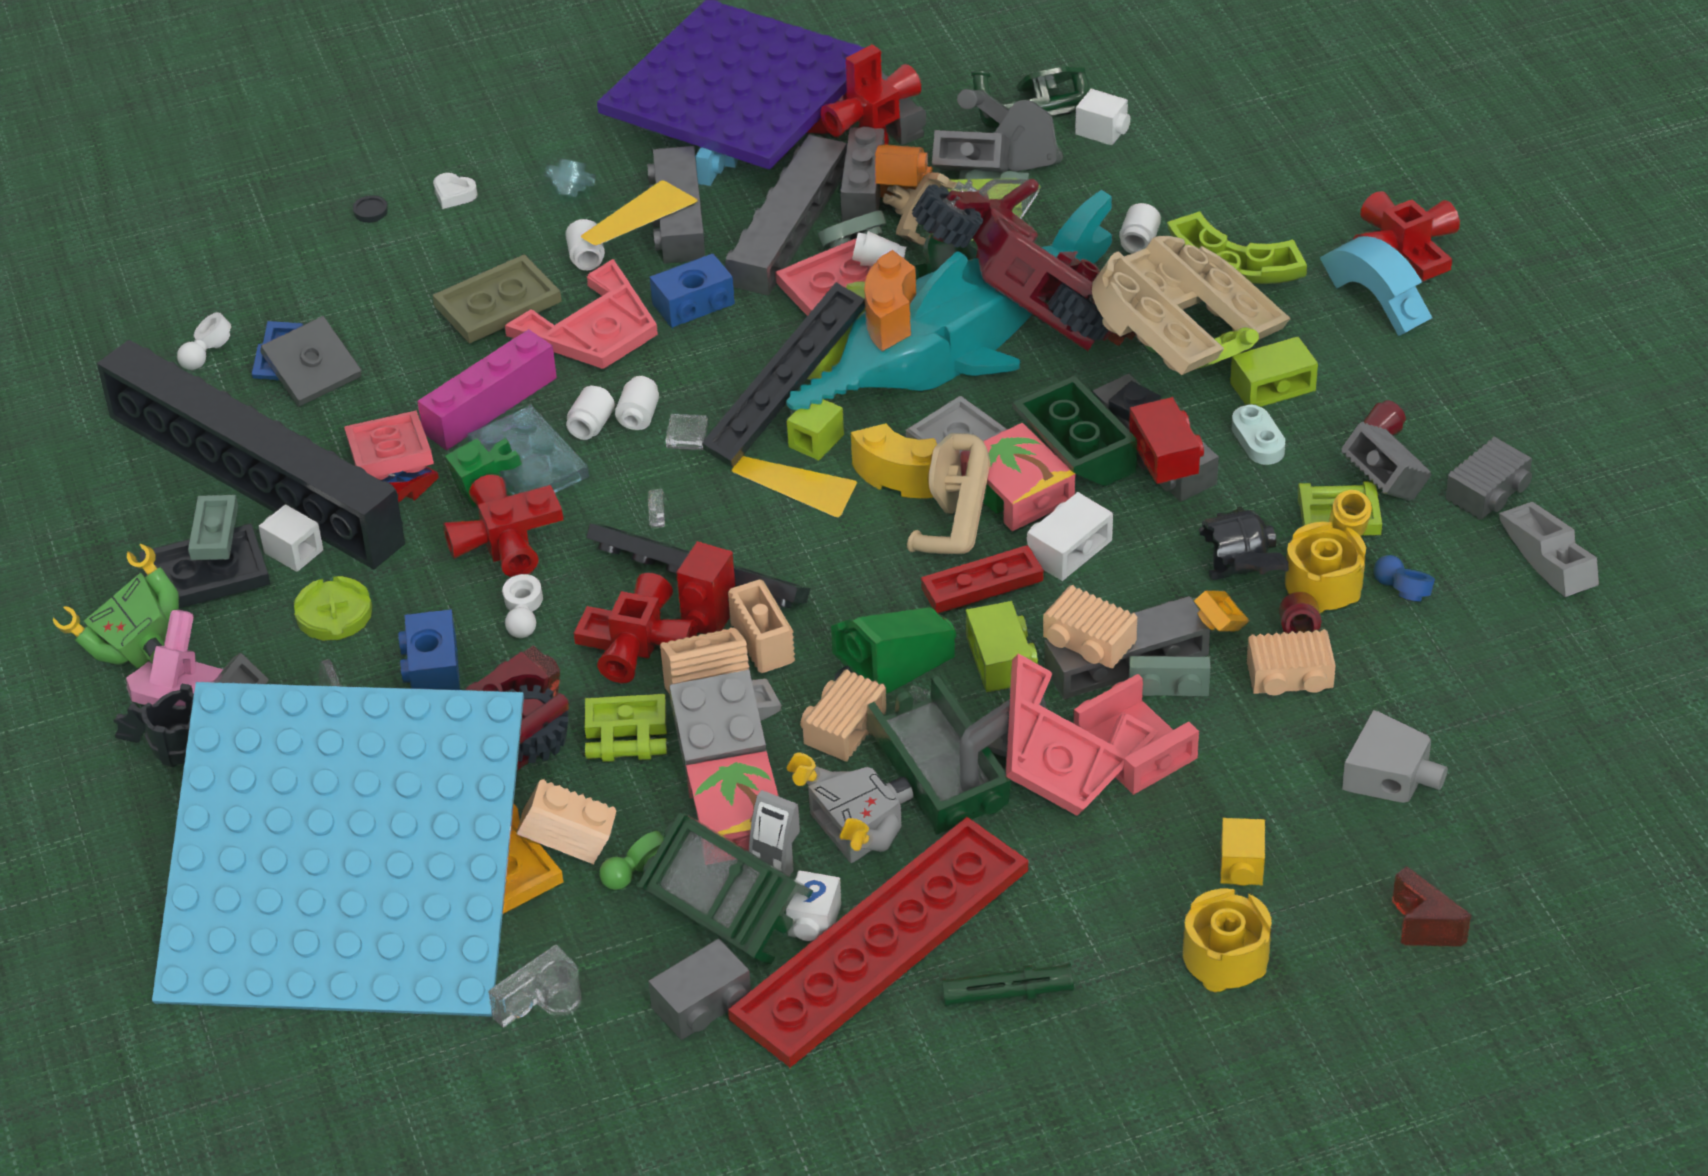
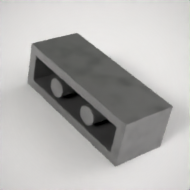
[841,127,885,222]

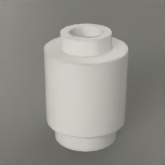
[1119,203,1161,254]
[565,219,605,270]
[615,376,659,430]
[566,386,615,440]

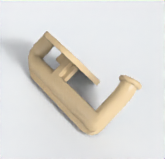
[907,433,990,554]

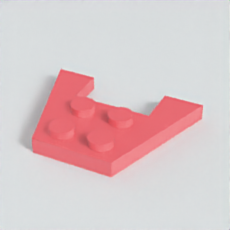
[505,259,658,369]
[1006,654,1159,816]

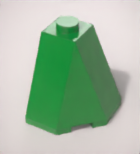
[831,607,956,694]

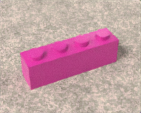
[418,329,557,450]

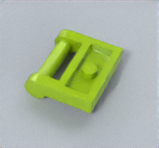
[1298,481,1382,536]

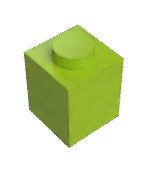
[787,399,844,460]

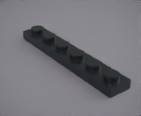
[702,282,865,468]
[586,523,811,608]

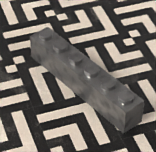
[725,135,847,296]

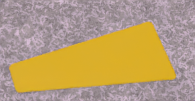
[581,180,698,246]
[732,456,857,518]

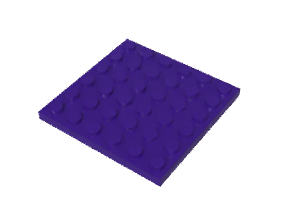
[597,0,864,170]

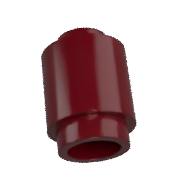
[1279,592,1321,634]

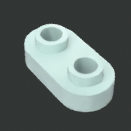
[1232,404,1285,465]

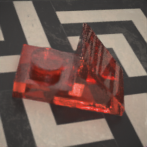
[1392,867,1471,947]

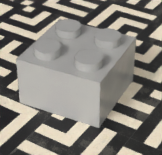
[669,670,766,776]

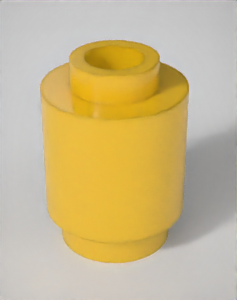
[1329,490,1372,536]

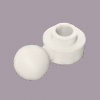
[177,312,231,370]
[502,574,543,638]

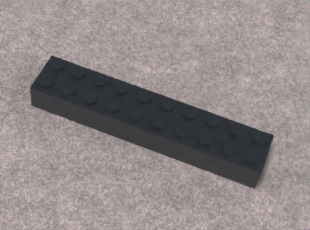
[97,340,405,570]

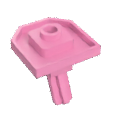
[126,610,223,706]

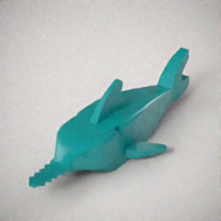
[787,190,1112,410]

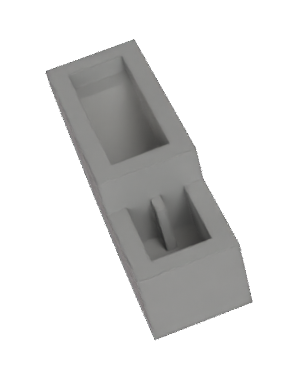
[1499,502,1599,597]

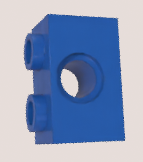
[650,253,735,328]
[399,609,460,690]

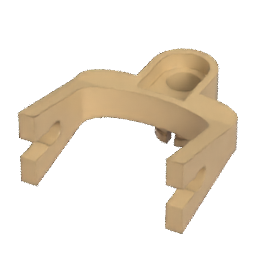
[883,172,966,247]

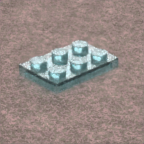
[467,405,589,495]

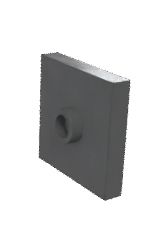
[260,316,361,407]

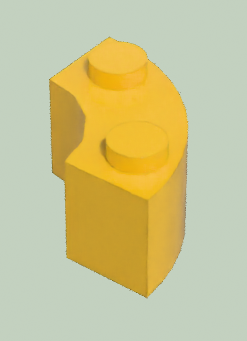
[851,423,937,498]

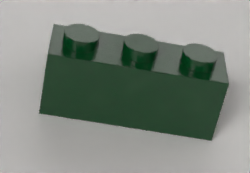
[1012,375,1137,486]

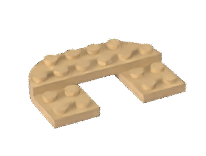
[1092,236,1290,375]

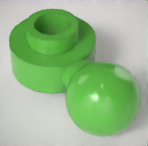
[599,831,664,890]

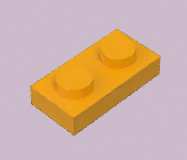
[1194,590,1250,631]

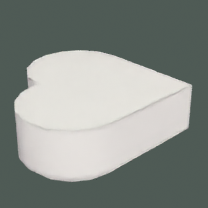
[433,173,477,209]

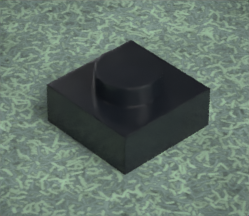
[1108,380,1161,422]

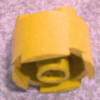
[1285,522,1366,613]
[1183,888,1272,992]

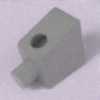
[1342,710,1448,803]

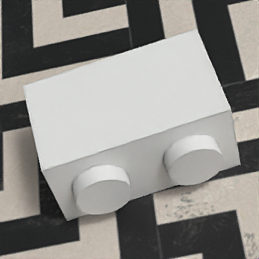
[1027,492,1113,581]

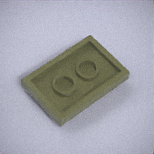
[433,254,562,343]

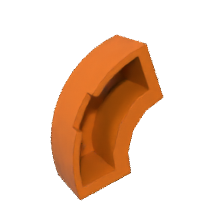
[875,144,932,197]
[864,249,917,351]

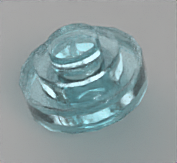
[544,158,596,197]

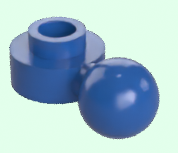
[1373,555,1435,601]

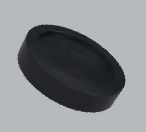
[353,195,388,223]

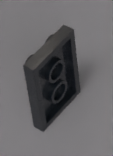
[139,524,270,608]

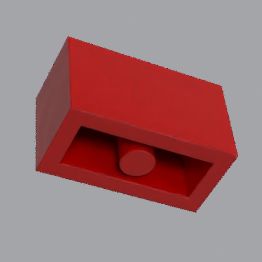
[1129,397,1204,484]
[677,541,735,634]

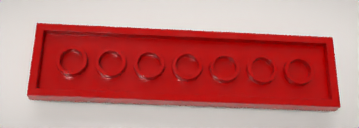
[728,817,1028,1068]

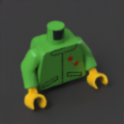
[53,544,179,668]

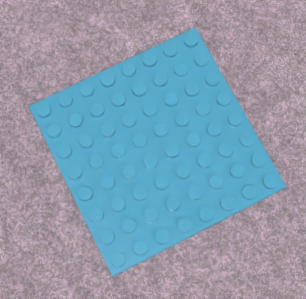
[152,682,524,1017]

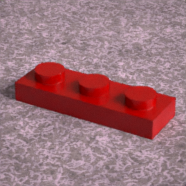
[921,545,1044,613]

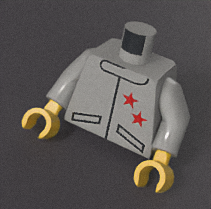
[786,753,913,863]

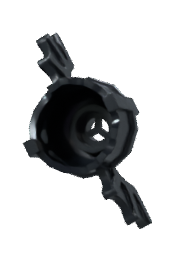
[1199,507,1289,580]
[114,683,194,767]

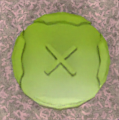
[294,576,372,641]

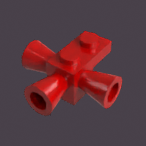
[821,44,921,145]
[1353,191,1460,282]
[443,475,563,577]
[574,573,698,683]

